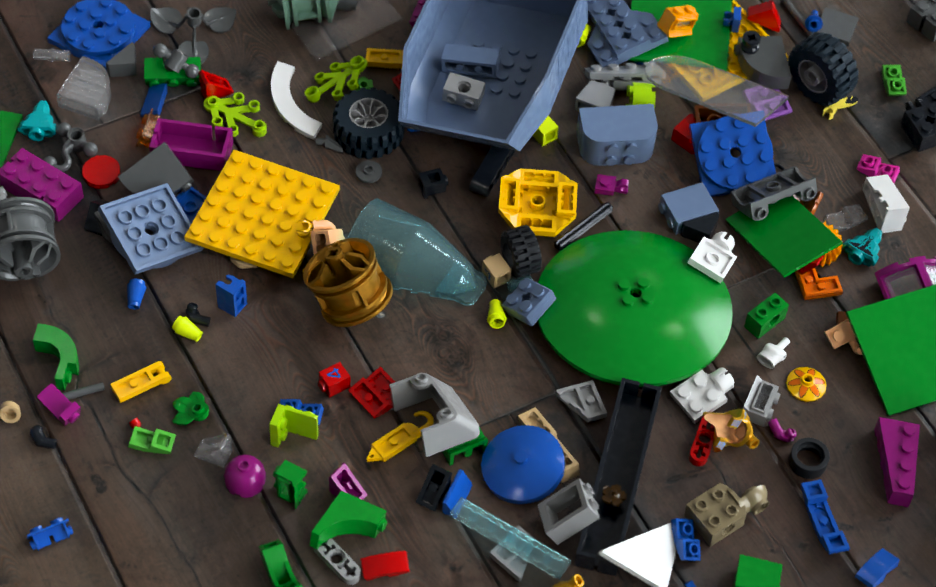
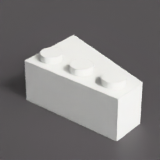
[863,174,910,233]

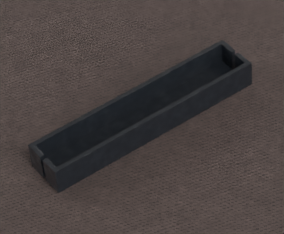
[574,378,662,576]

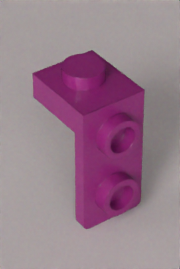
[37,383,81,426]

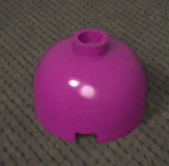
[224,454,266,498]

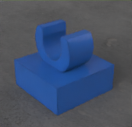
[723,7,741,33]

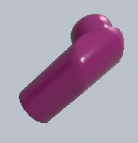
[768,418,797,442]

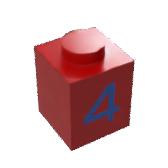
[318,362,351,398]

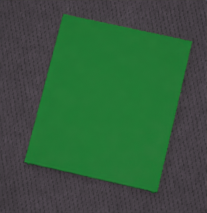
[628,0,732,72]
[846,285,936,416]

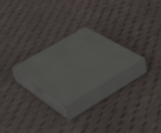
[815,7,859,46]

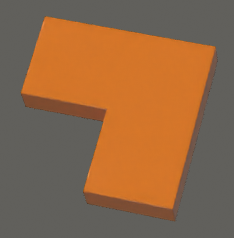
[795,268,843,300]

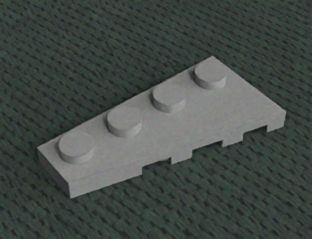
[584,62,666,81]

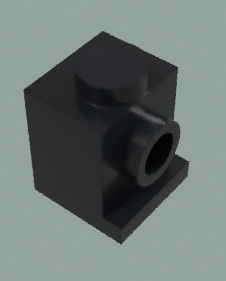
[418,168,449,199]

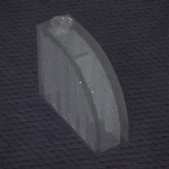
[56,56,111,120]

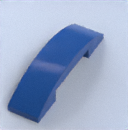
[801,479,850,554]

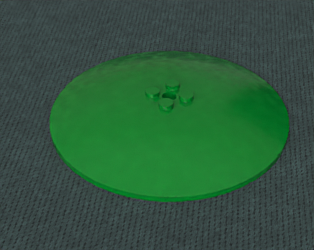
[537,230,733,387]

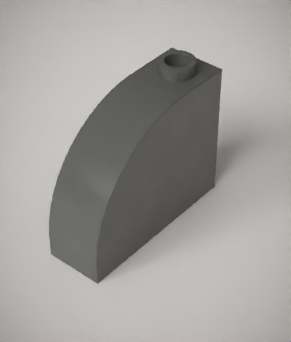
[734,36,791,89]
[118,142,194,195]

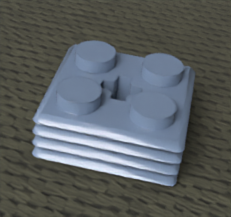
[502,278,557,326]

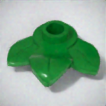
[172,391,209,425]

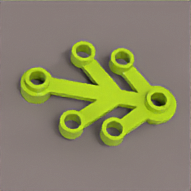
[304,56,368,103]
[204,92,267,137]

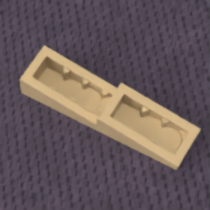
[518,407,580,483]

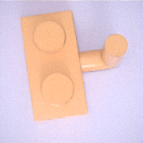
[824,319,863,355]

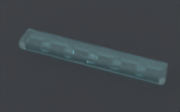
[450,497,571,579]

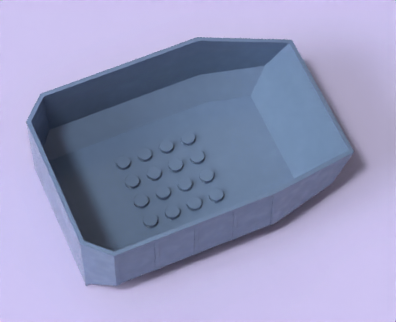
[398,0,588,151]

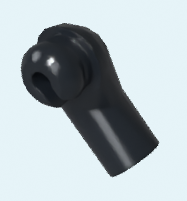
[186,303,211,327]

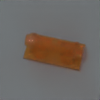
[135,108,161,148]

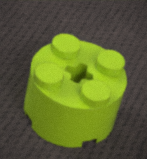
[626,82,656,109]

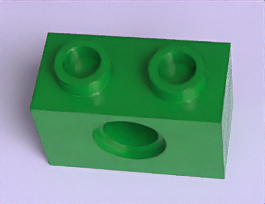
[744,293,789,339]

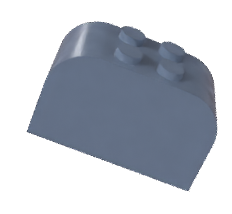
[576,104,658,166]

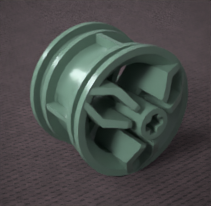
[268,0,339,30]

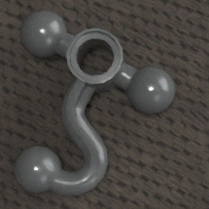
[153,43,200,78]
[43,122,98,172]

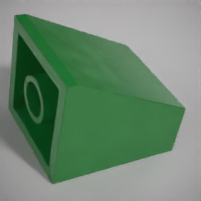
[733,554,782,587]

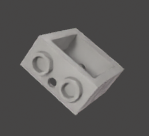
[538,478,599,545]

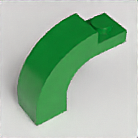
[33,324,79,391]
[258,539,302,587]

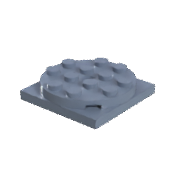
[98,183,204,275]

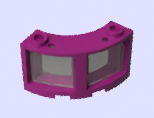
[875,256,936,300]

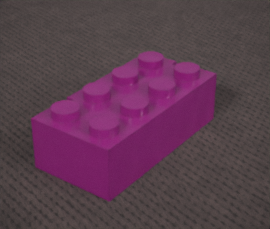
[149,118,234,171]
[0,148,84,222]

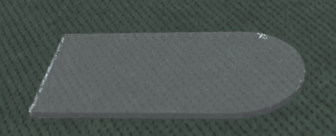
[645,55,789,127]

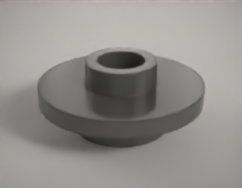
[356,160,382,183]

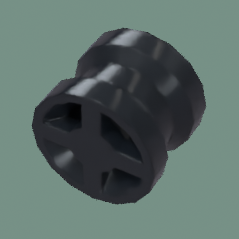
[741,31,761,54]

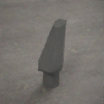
[316,135,343,154]

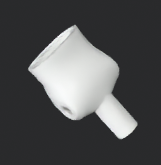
[757,337,790,369]

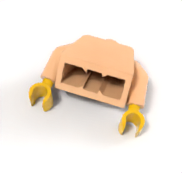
[296,220,345,272]

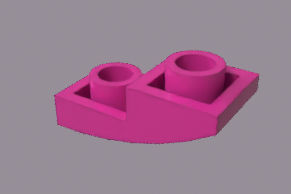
[857,154,900,183]

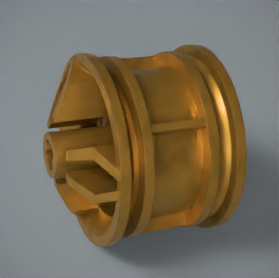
[303,238,393,327]

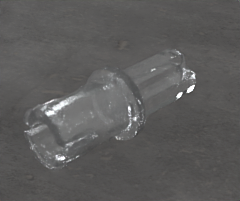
[33,48,71,62]

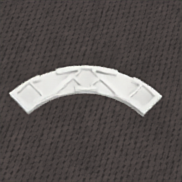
[271,61,322,140]

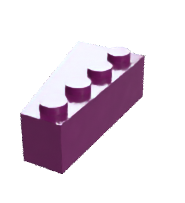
[874,417,920,507]

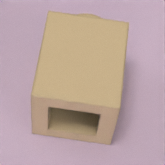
[482,253,512,288]

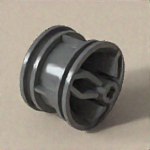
[0,197,61,281]

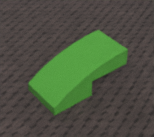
[128,426,176,454]

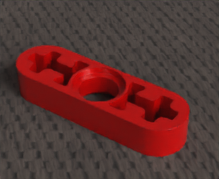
[689,416,715,466]

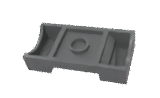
[730,166,817,221]

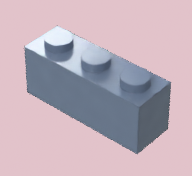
[441,44,501,78]

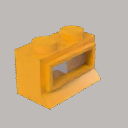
[657,5,699,38]

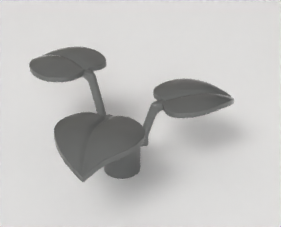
[150,7,237,64]

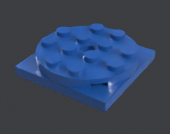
[47,0,151,72]
[689,112,776,197]

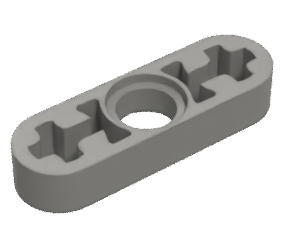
[313,538,360,585]

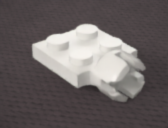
[687,231,737,284]
[670,367,734,424]

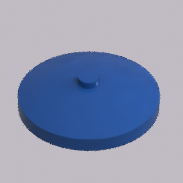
[481,425,565,504]

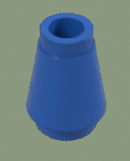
[127,278,147,310]

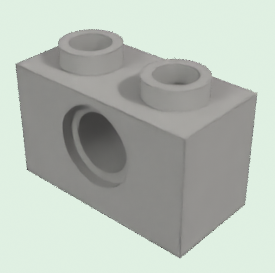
[442,72,485,111]

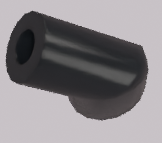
[30,425,57,449]

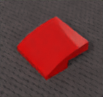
[348,366,395,419]

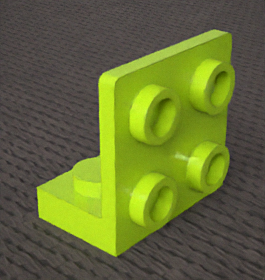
[269,404,318,448]

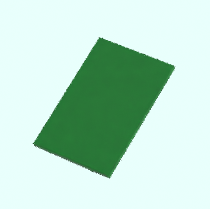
[725,196,842,278]

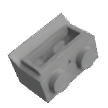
[743,375,781,427]

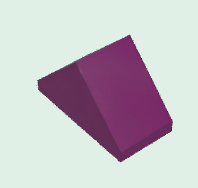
[329,463,367,500]

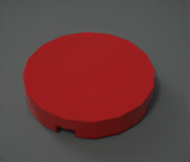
[82,155,121,189]

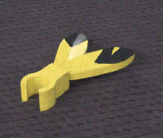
[822,96,859,120]

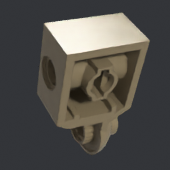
[684,483,769,547]

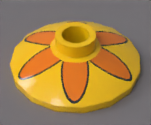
[786,367,827,402]

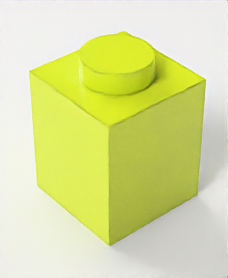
[532,116,559,146]

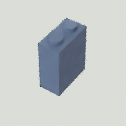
[658,182,719,235]

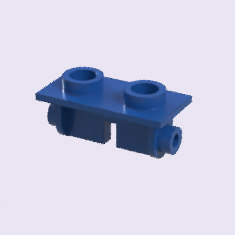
[27,517,73,550]

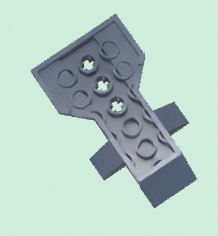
[587,0,668,67]

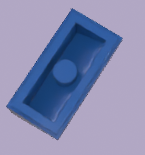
[140,83,168,119]
[442,469,472,518]

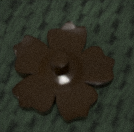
[601,484,627,507]

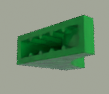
[310,491,387,549]

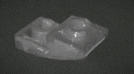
[823,204,868,232]

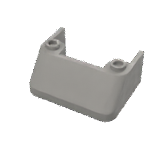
[389,373,480,457]

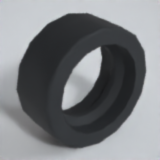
[788,438,830,479]

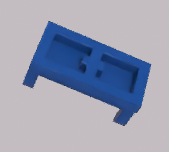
[215,275,247,317]

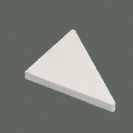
[599,523,677,587]

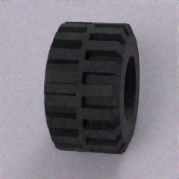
[500,225,542,278]

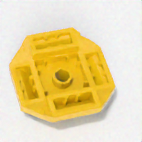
[498,168,578,237]

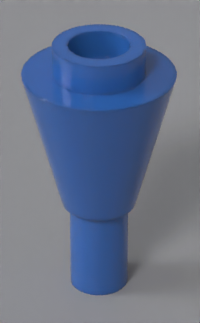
[805,10,823,32]

